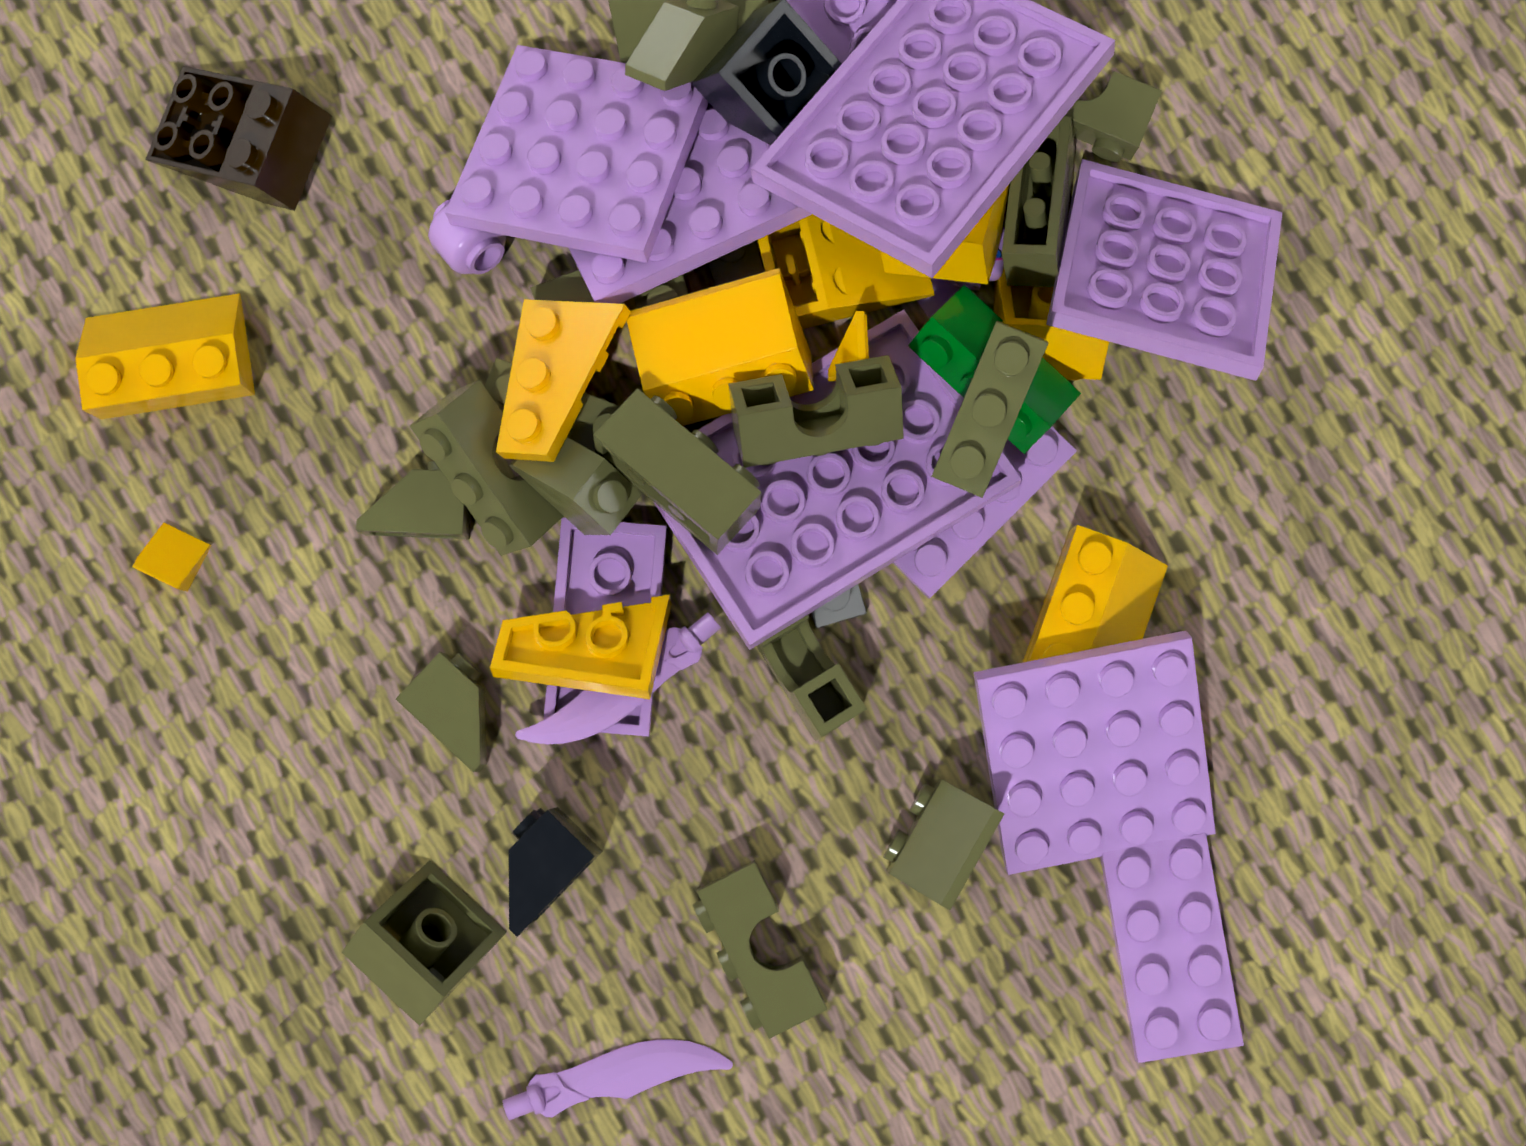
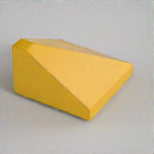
[828,311,869,382]

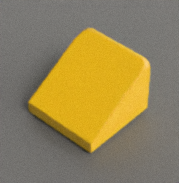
[132,522,211,592]

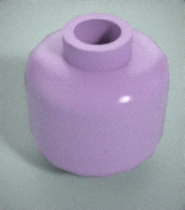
[428,199,507,275]

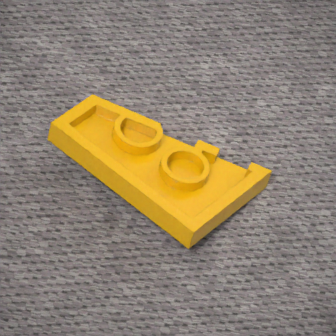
[496,299,631,462]
[490,594,672,699]

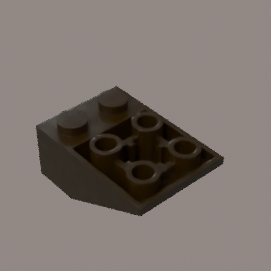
[145,66,332,211]

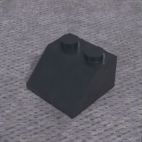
[691,0,842,145]
[508,807,603,937]

